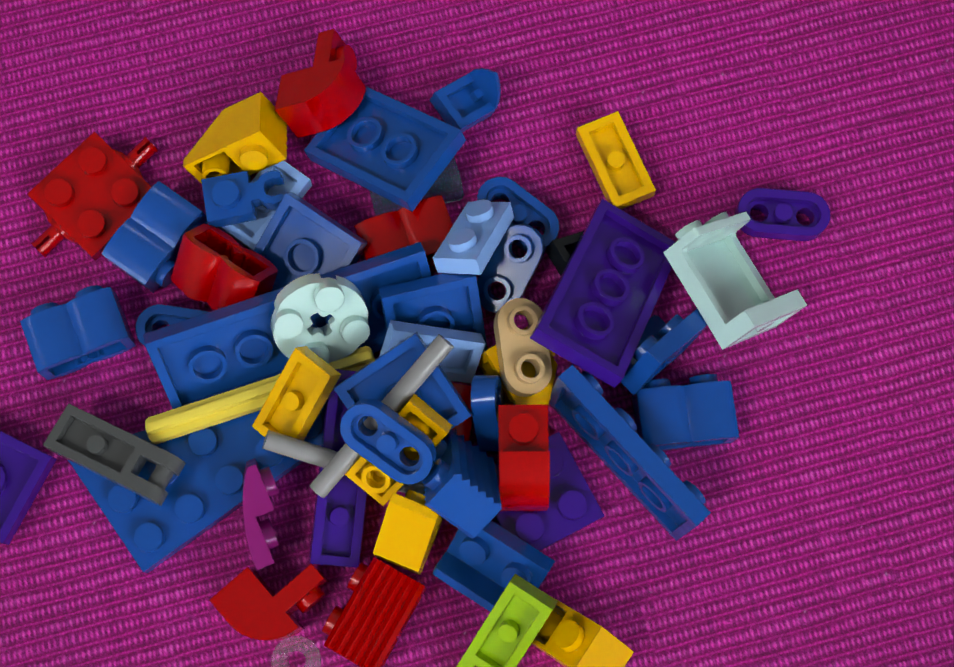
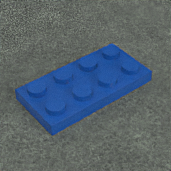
[549,364,711,541]

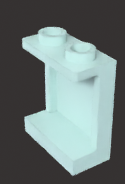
[663,212,807,350]

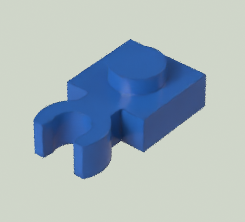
[201,171,284,228]

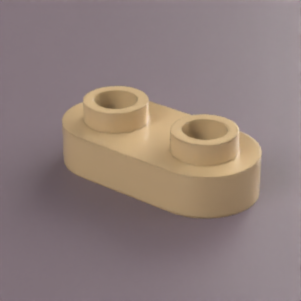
[493,298,552,397]

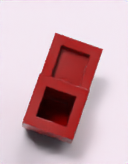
[275,29,366,138]
[498,405,550,511]
[209,564,329,641]

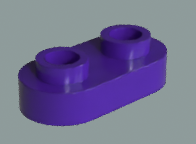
[735,188,831,241]

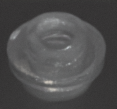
[271,636,321,667]

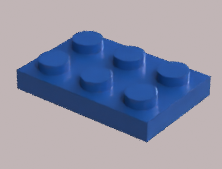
[304,87,466,212]

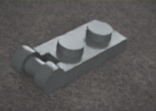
[43,403,186,506]

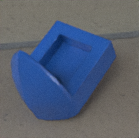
[429,68,501,132]

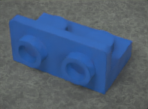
[621,309,708,395]
[433,520,555,612]

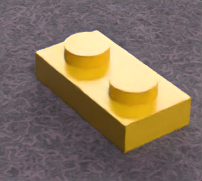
[575,111,656,210]
[252,346,341,441]

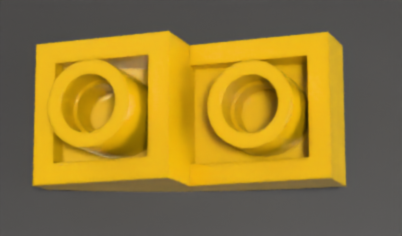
[345,393,453,506]

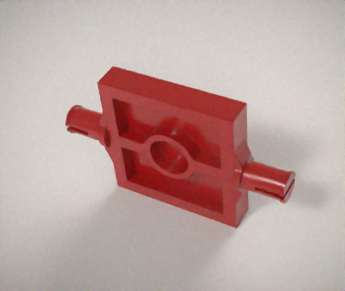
[27,131,158,261]

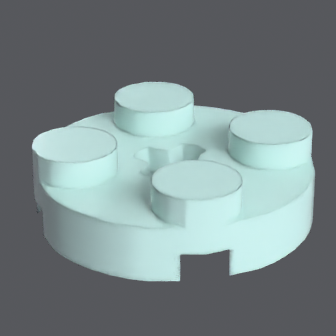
[271,273,370,364]

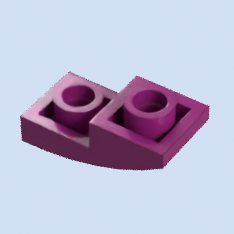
[242,458,279,571]

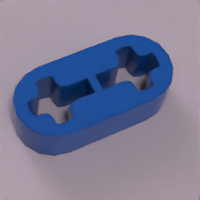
[471,375,505,452]

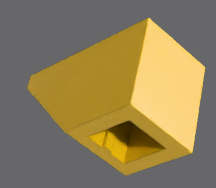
[183,92,287,184]
[373,490,442,575]
[531,592,634,667]

